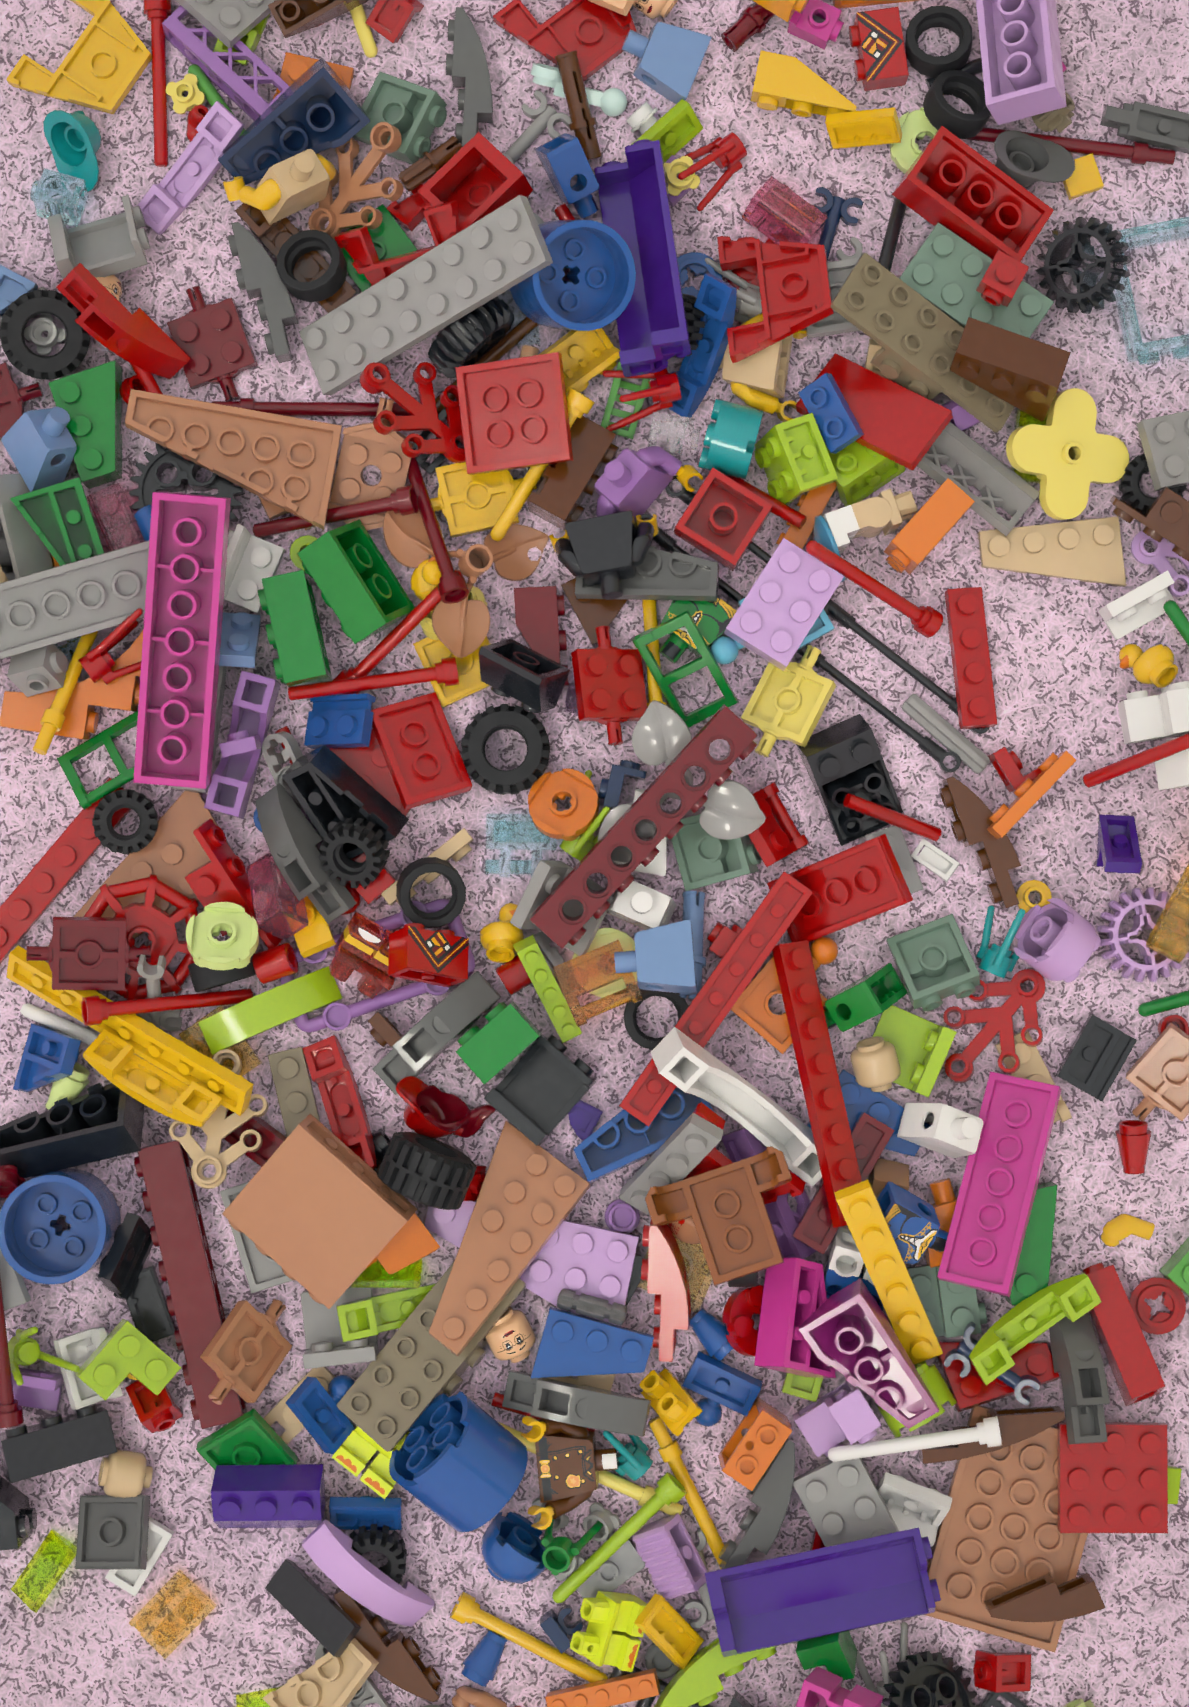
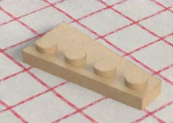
[978,516,1127,587]

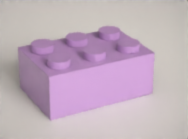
[724,538,844,671]

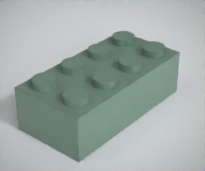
[899,222,1054,338]

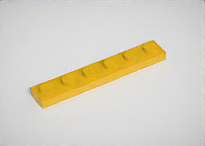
[834,1179,943,1365]

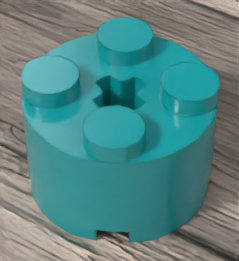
[698,399,764,479]

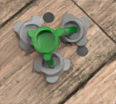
[532,1498,621,1581]

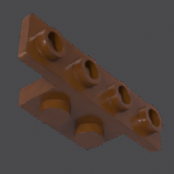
[1110,486,1189,561]

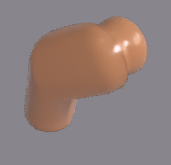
[451,1685,507,1707]

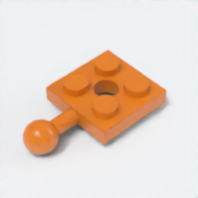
[731,937,838,1054]

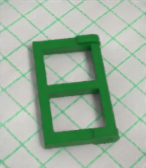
[632,611,738,728]
[57,711,138,810]

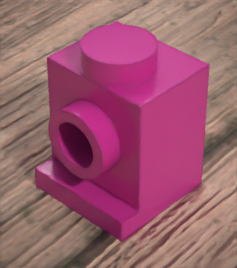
[787,0,844,50]

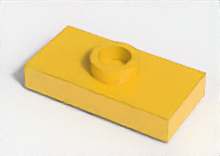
[825,107,902,149]
[279,890,336,958]
[634,1594,704,1669]

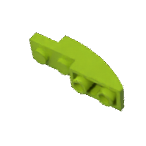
[654,1638,777,1707]

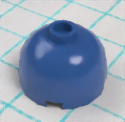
[481,1512,546,1584]

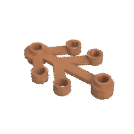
[308,122,403,239]

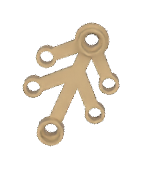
[169,1049,268,1189]

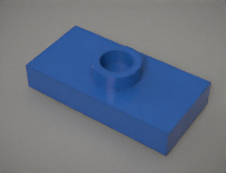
[329,1496,402,1530]

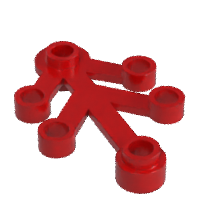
[360,362,466,463]
[943,969,1046,1083]

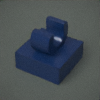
[540,1604,583,1654]

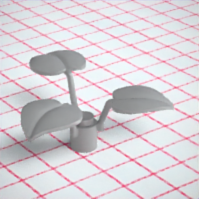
[598,700,766,863]

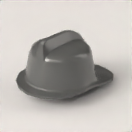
[994,130,1075,188]

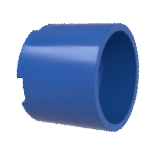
[510,220,636,331]
[0,1168,121,1284]
[389,1391,528,1532]

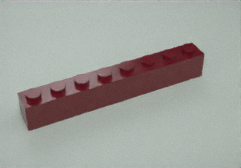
[134,1140,247,1429]

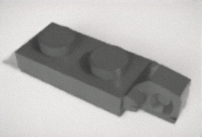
[1100,101,1189,154]

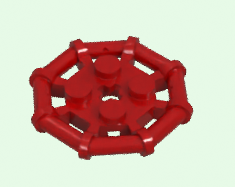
[84,874,199,1000]

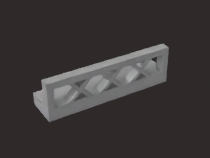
[917,422,1040,536]

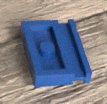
[304,693,376,749]

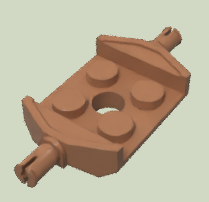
[328,397,414,532]

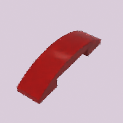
[302,1035,377,1169]

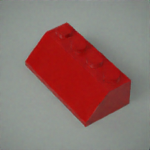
[892,126,1054,262]

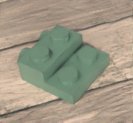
[353,72,447,165]
[671,814,762,891]
[887,914,980,1011]
[907,1265,987,1338]

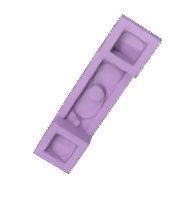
[137,101,245,235]
[302,1519,435,1627]

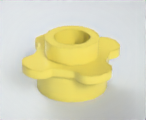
[166,73,205,114]
[664,156,700,196]

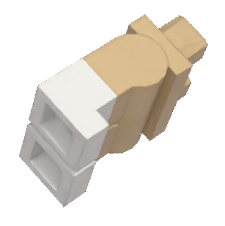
[823,489,918,554]

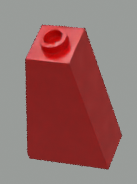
[1083,1263,1165,1406]

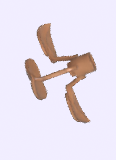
[383,510,549,658]

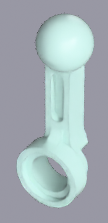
[531,63,627,117]

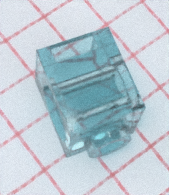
[30,168,88,227]

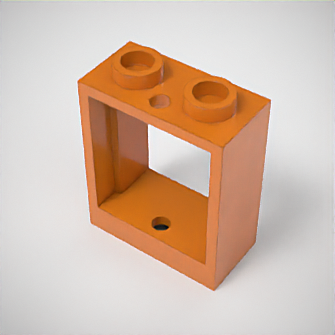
[884,478,975,574]
[718,1396,793,1491]

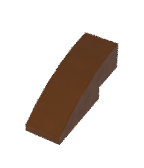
[984,1573,1105,1622]

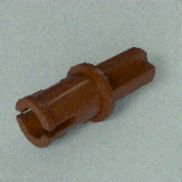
[398,136,462,191]

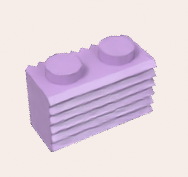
[632,1513,708,1600]

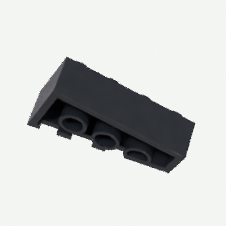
[0,1083,144,1178]

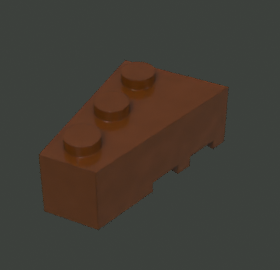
[950,317,1071,422]
[527,416,619,531]

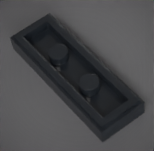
[265,1559,361,1657]

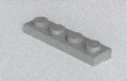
[619,1113,724,1215]

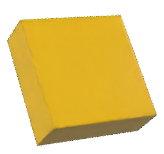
[1063,153,1104,200]

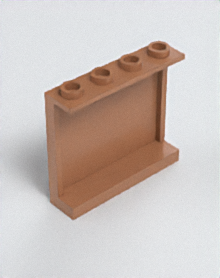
[222,1114,418,1309]

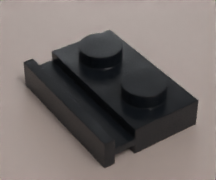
[1055,1014,1137,1101]
[97,1212,153,1300]

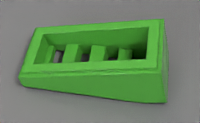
[601,361,650,439]

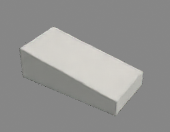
[911,838,960,882]

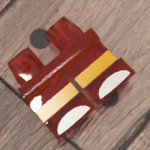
[329,912,396,999]

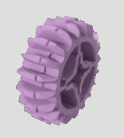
[1096,887,1189,982]

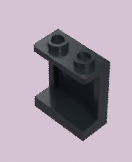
[484,1034,596,1146]

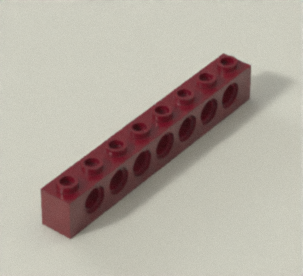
[530,704,758,949]

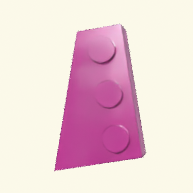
[754,1258,836,1378]

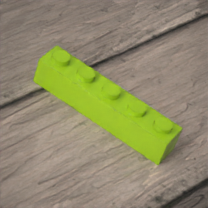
[513,935,582,1043]

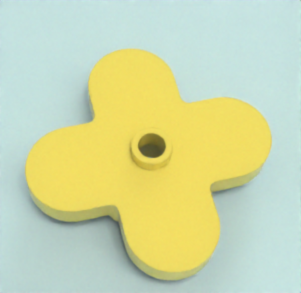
[1006,388,1129,520]

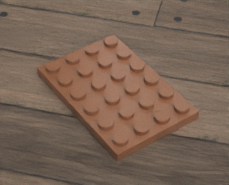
[925,1405,1088,1653]

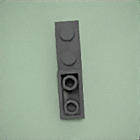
[446,7,493,147]
[228,222,299,363]
[255,783,357,924]
[372,971,501,1095]
[1049,1312,1110,1445]
[502,1370,651,1437]
[719,1439,795,1569]

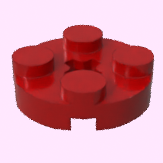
[723,1285,764,1357]

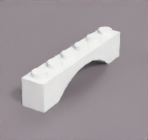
[650,1027,822,1187]

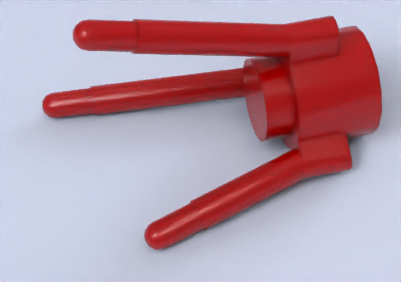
[678,132,747,211]
[602,369,681,432]
[78,608,143,685]

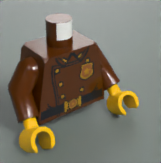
[521,1416,618,1530]

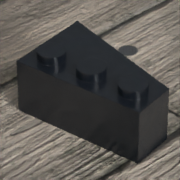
[282,745,409,859]
[0,1403,117,1483]

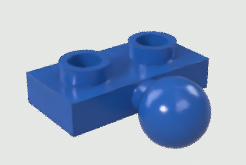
[798,373,864,454]
[682,1351,763,1427]
[285,1375,355,1454]

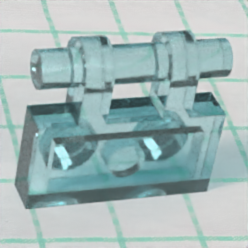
[485,814,557,878]

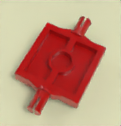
[571,626,647,746]

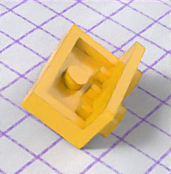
[539,328,620,394]

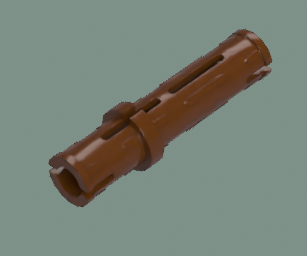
[555,51,602,160]

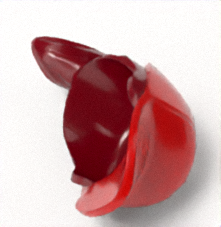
[396,1076,496,1138]

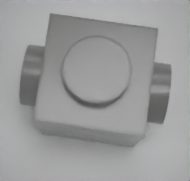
[7,644,68,697]

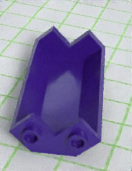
[594,139,691,377]
[705,1527,941,1657]

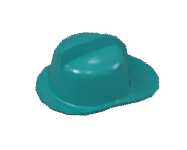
[43,110,101,193]

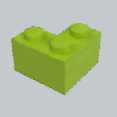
[75,1319,181,1401]

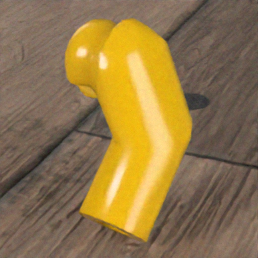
[1101,1214,1155,1247]

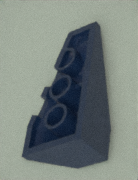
[218,58,370,185]

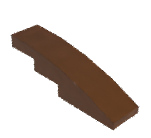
[918,1406,1065,1464]

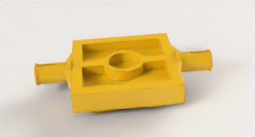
[430,462,537,538]

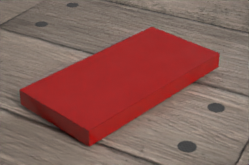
[795,353,953,471]
[767,834,913,942]

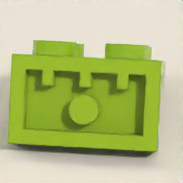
[754,413,838,505]
[823,440,905,506]
[872,1005,957,1098]

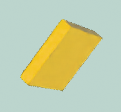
[413,636,490,708]

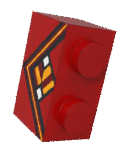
[849,7,909,91]
[388,923,469,987]

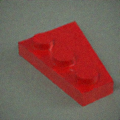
[937,1342,1060,1412]

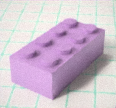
[976,0,1067,125]

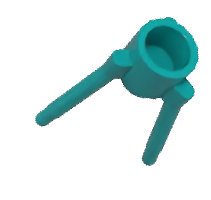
[976,905,1025,979]
[596,1431,653,1481]

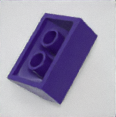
[211,1464,327,1528]

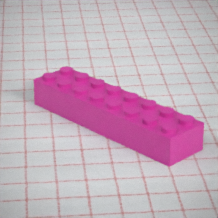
[133,491,231,789]

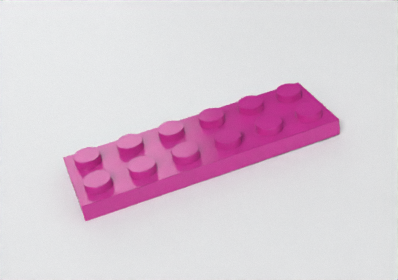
[937,1072,1061,1297]

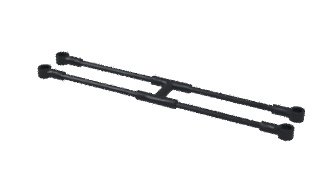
[636,476,990,773]

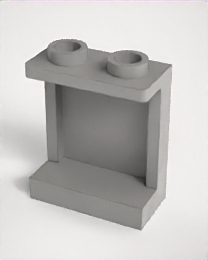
[47,195,150,279]

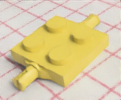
[741,645,836,758]

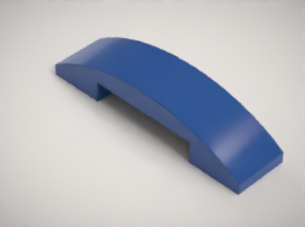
[668,273,737,419]

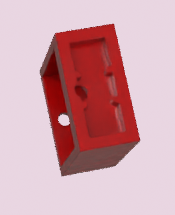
[418,132,533,231]

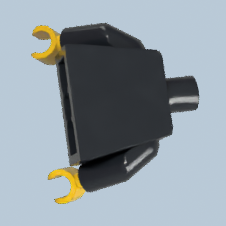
[549,510,659,600]

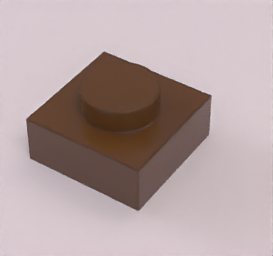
[368,1012,403,1048]

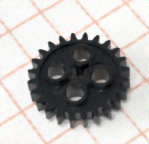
[129,443,245,531]
[882,1651,980,1707]

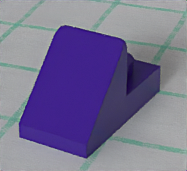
[1097,814,1142,874]

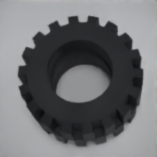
[0,290,90,380]
[461,704,550,795]
[377,1132,477,1210]

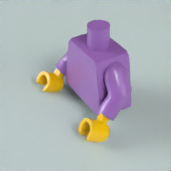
[594,446,703,522]

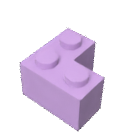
[792,1381,882,1457]

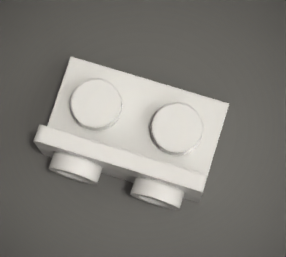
[1098,570,1175,640]

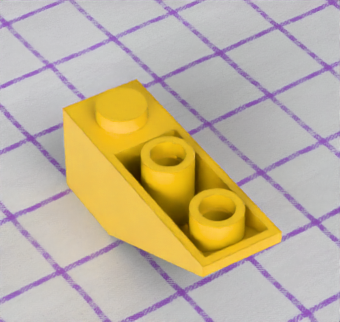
[751,50,857,119]

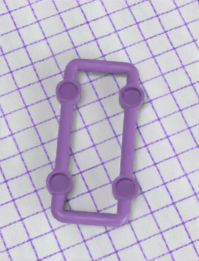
[280,899,475,1033]

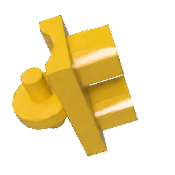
[639,1368,703,1437]

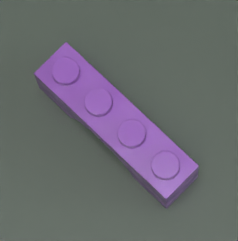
[204,671,281,819]

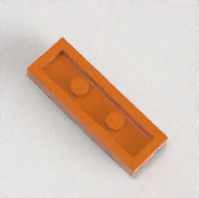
[986,750,1077,839]

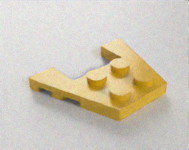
[6,0,152,115]

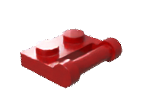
[748,782,809,867]

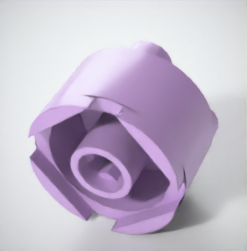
[1014,898,1101,983]

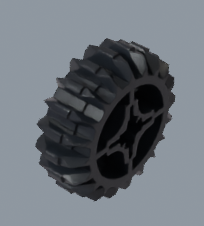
[1036,217,1132,314]
[428,296,514,378]

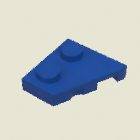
[13,1023,81,1092]

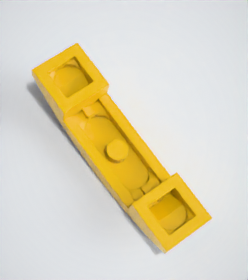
[83,1029,223,1127]

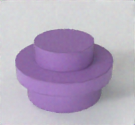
[605,1199,640,1234]

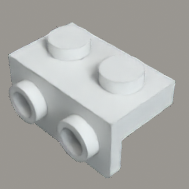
[53,1327,124,1410]
[876,1472,952,1547]

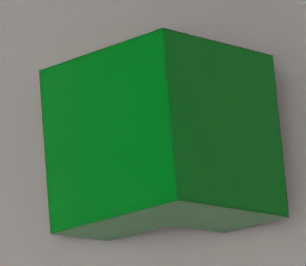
[796,1631,858,1681]

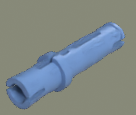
[679,891,706,999]

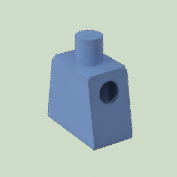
[622,22,712,104]
[1,407,77,492]
[614,920,697,994]

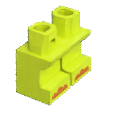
[332,1426,410,1499]
[570,1591,647,1672]

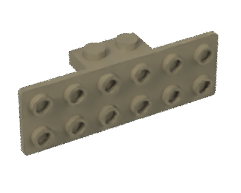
[830,253,1014,433]
[337,1262,526,1452]

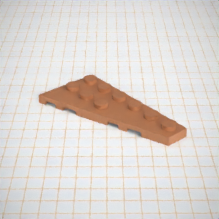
[125,389,342,530]
[48,791,235,947]
[429,1121,590,1357]

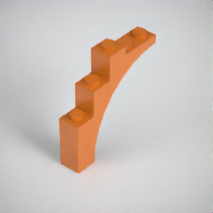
[0,630,143,739]

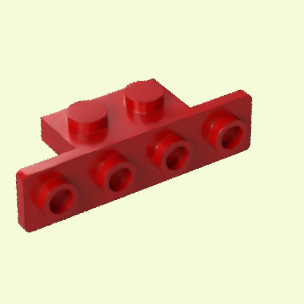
[184,819,286,949]

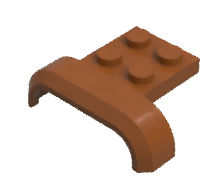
[645,1146,792,1286]

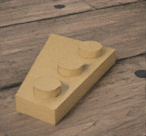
[262,1638,379,1707]

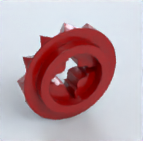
[1129,1277,1186,1335]

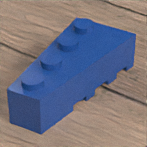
[573,1087,713,1184]

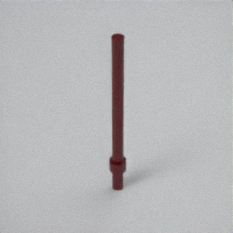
[967,127,1176,165]
[212,398,421,417]

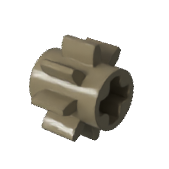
[1031,91,1075,133]

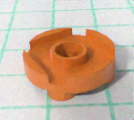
[528,768,599,841]

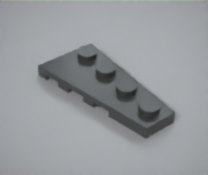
[575,545,719,601]

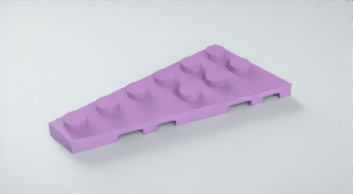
[424,1201,640,1326]

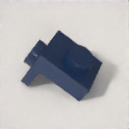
[598,760,647,809]

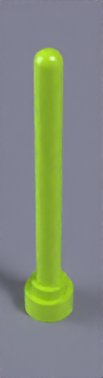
[552,1472,687,1604]

